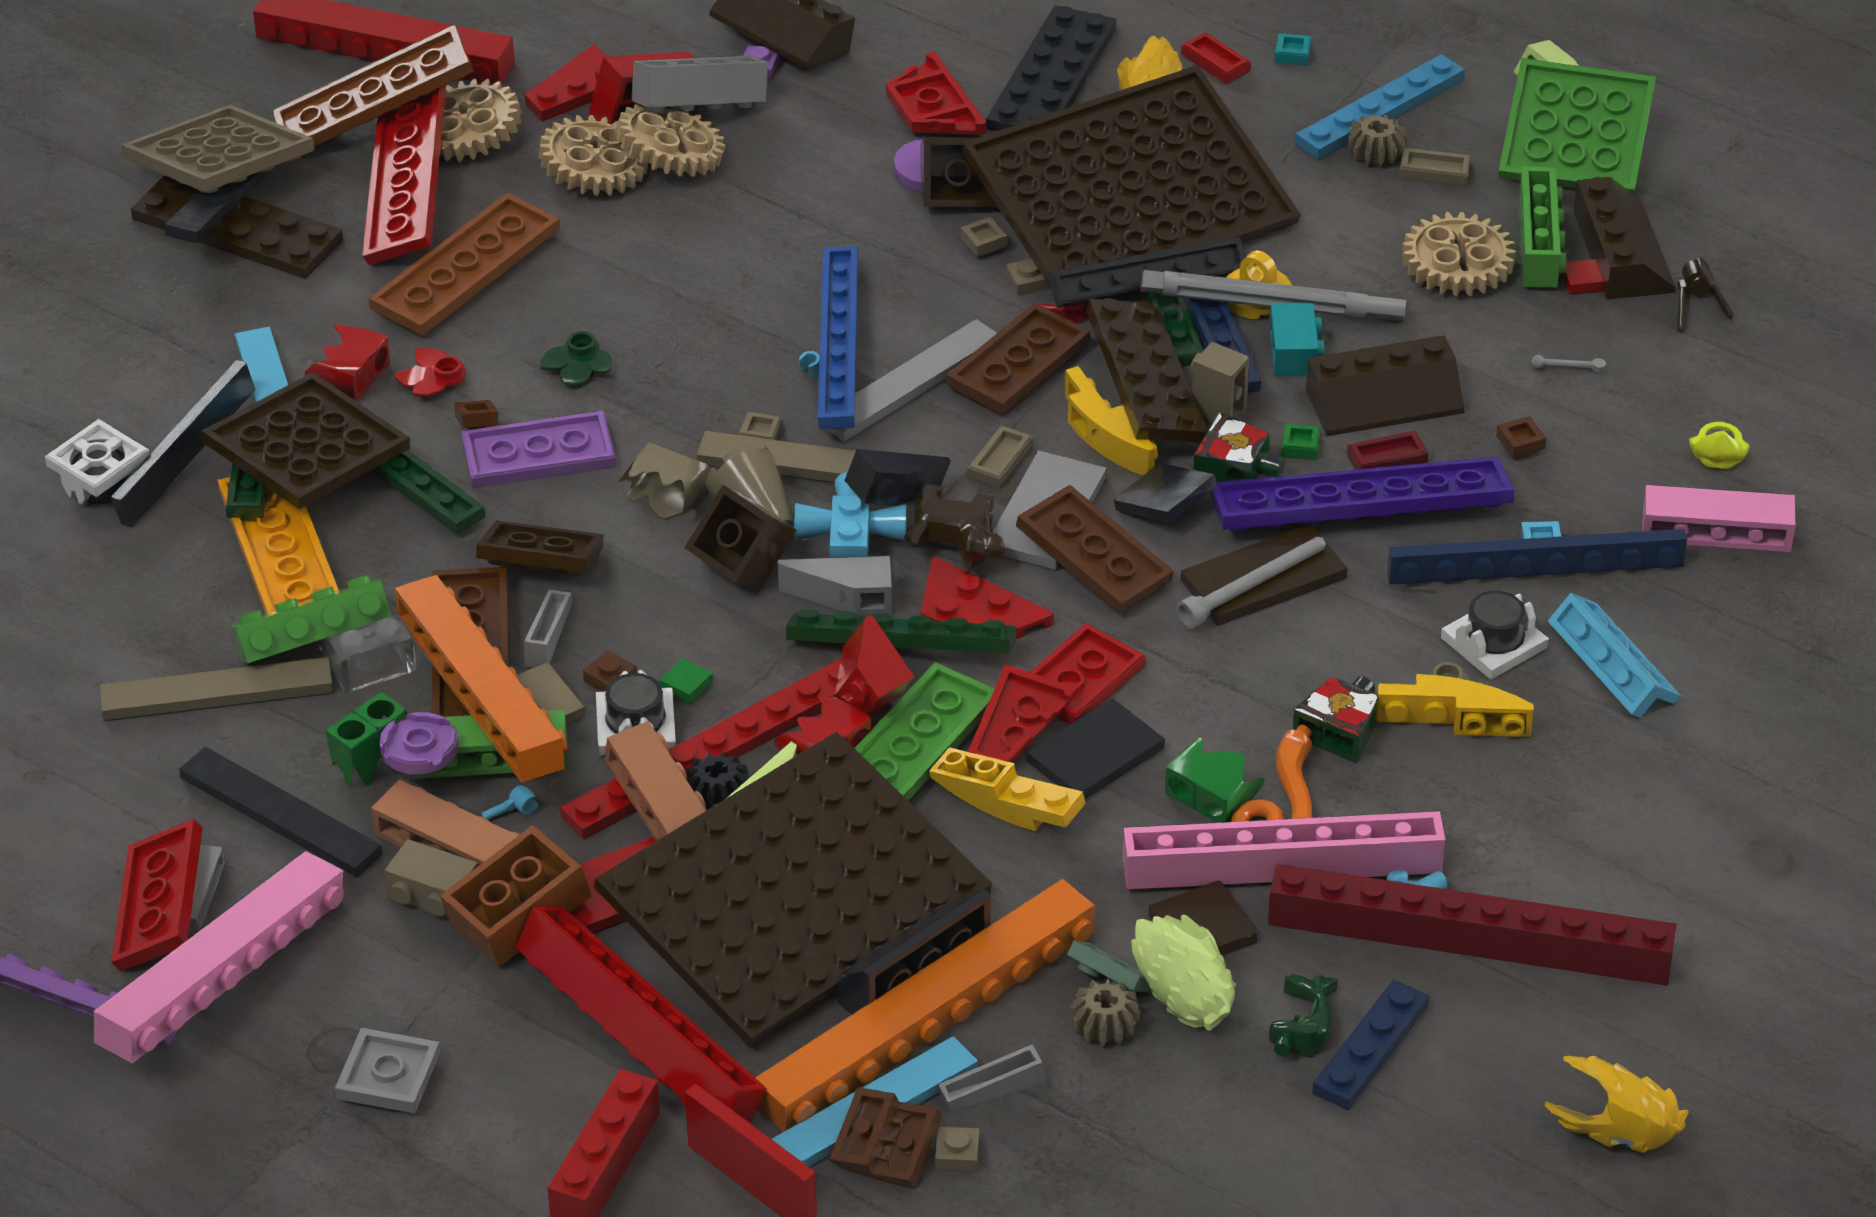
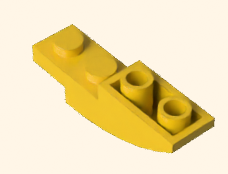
[1065,366,1158,476]
[1377,674,1534,737]
[929,747,1086,831]

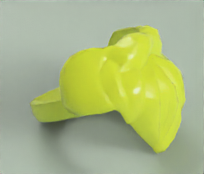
[1689,422,1750,469]

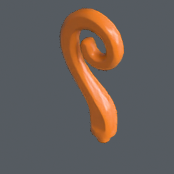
[1231,725,1313,822]

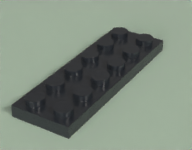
[986,5,1116,131]

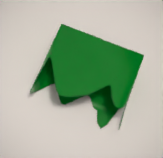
[325,692,408,787]
[1165,738,1264,823]

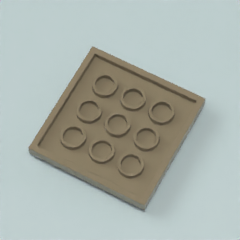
[121,104,314,193]

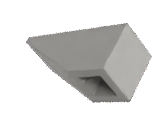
[778,556,892,615]

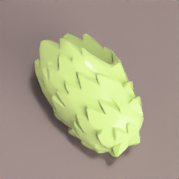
[1131,914,1236,1031]

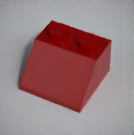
[835,614,914,717]

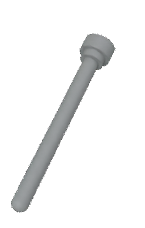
[1176,537,1326,629]

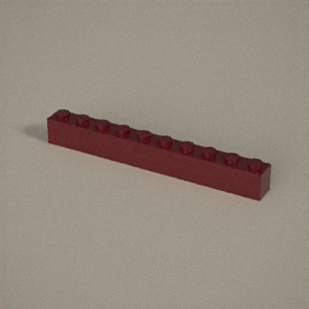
[1268,864,1677,986]

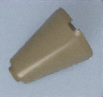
[705,443,794,528]

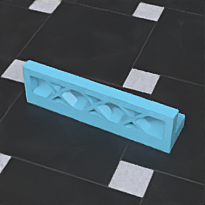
[1548,593,1681,718]

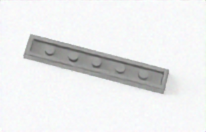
[827,319,997,442]

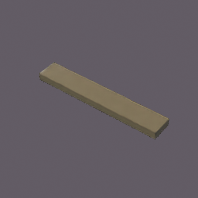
[697,431,856,482]
[100,657,333,720]

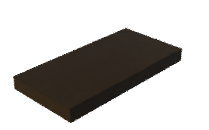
[1181,524,1348,625]

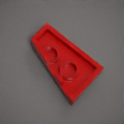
[525,44,606,122]
[968,664,1077,763]

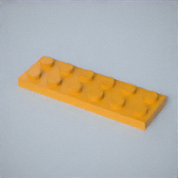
[217,477,339,614]

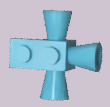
[794,472,907,557]

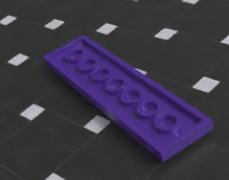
[1210,457,1514,531]

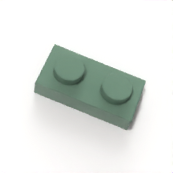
[1067,940,1151,993]

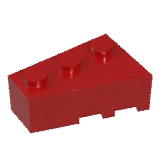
[588,52,694,125]

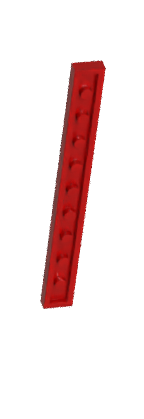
[560,658,841,840]

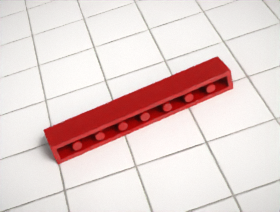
[253,0,515,85]
[515,905,767,1124]

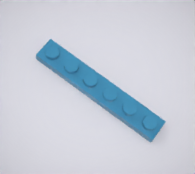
[1295,54,1465,160]

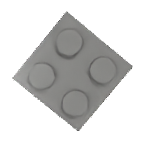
[335,1028,441,1114]

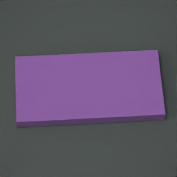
[461,411,616,488]

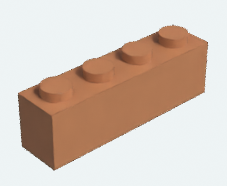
[604,721,706,841]
[371,779,519,866]

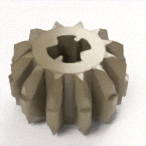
[1348,113,1406,168]
[1071,978,1140,1048]

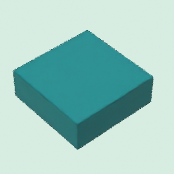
[1274,33,1311,66]

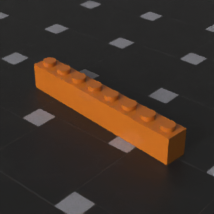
[395,575,567,783]

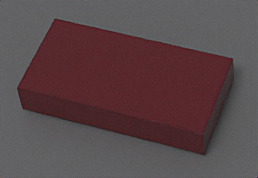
[1347,430,1428,470]

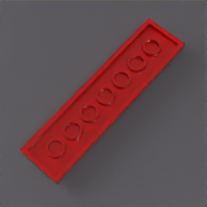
[362,84,446,266]

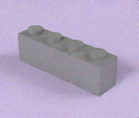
[632,56,768,112]

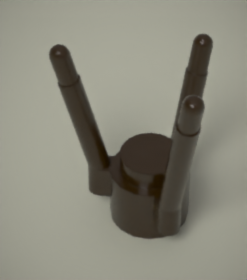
[1677,258,1734,333]

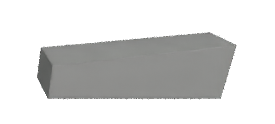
[524,590,572,668]
[188,845,225,935]
[938,1044,1047,1112]

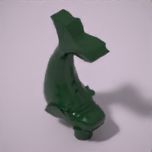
[1269,974,1338,1057]

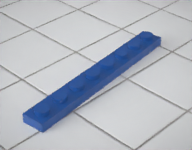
[818,246,859,429]

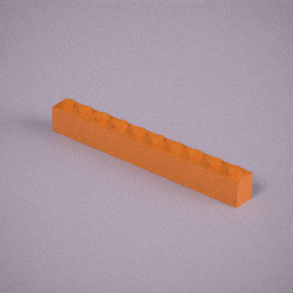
[755,879,1095,1132]

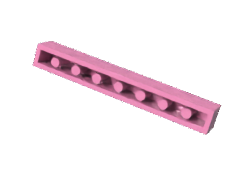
[1123,811,1445,890]
[94,851,344,1063]

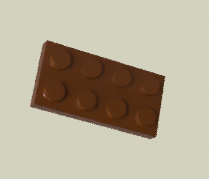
[946,303,1090,415]
[1016,485,1174,614]

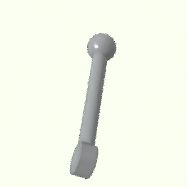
[1531,355,1606,373]

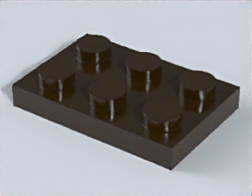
[476,520,604,575]

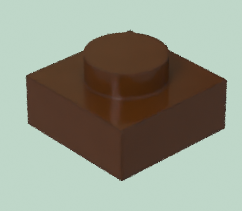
[455,400,498,430]
[1496,416,1546,458]
[583,650,637,692]

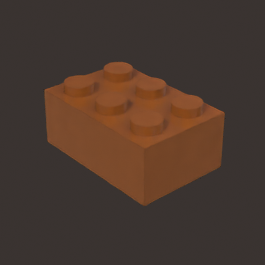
[440,825,592,967]

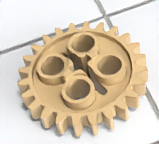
[440,79,522,162]
[615,104,726,177]
[538,115,648,196]
[1402,212,1516,296]

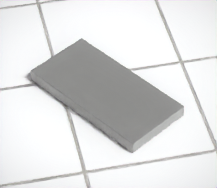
[992,450,1107,570]

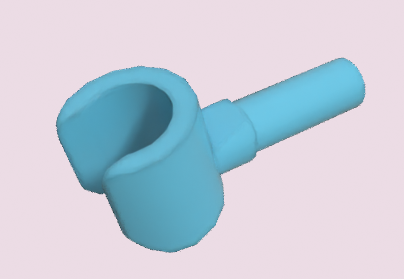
[799,351,820,378]
[481,785,538,820]

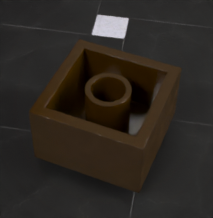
[684,485,797,593]

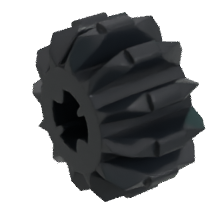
[686,751,749,809]

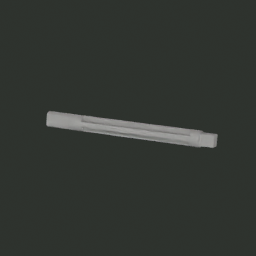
[1140,270,1406,321]

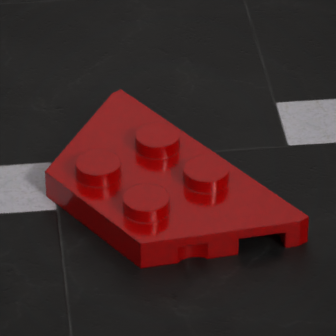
[885,51,986,135]
[921,557,1054,653]

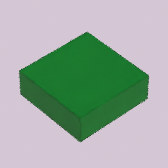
[1281,424,1320,460]
[659,658,713,704]

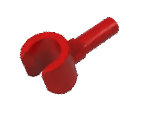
[1038,303,1087,323]

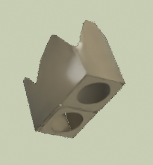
[618,442,710,519]

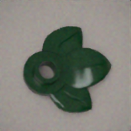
[540,331,612,388]

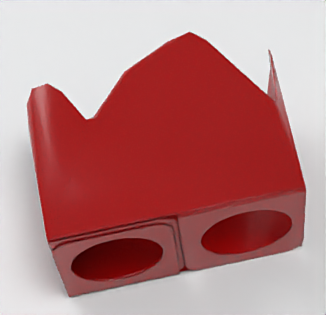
[305,325,390,402]
[774,693,871,755]

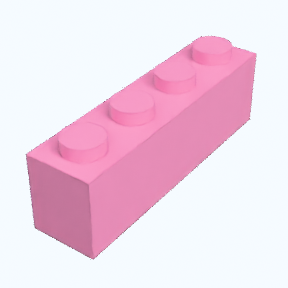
[1642,485,1795,552]

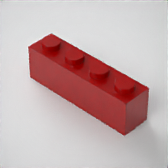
[547,1069,660,1217]

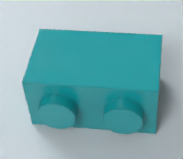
[1269,303,1324,376]

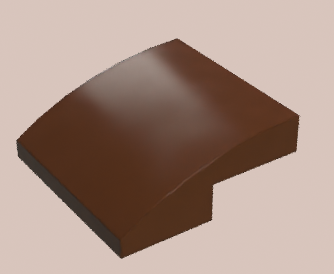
[830,1087,942,1189]

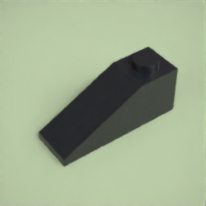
[844,449,951,506]

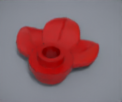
[395,348,466,397]

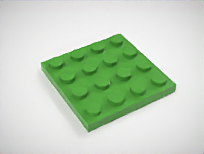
[1498,58,1656,195]

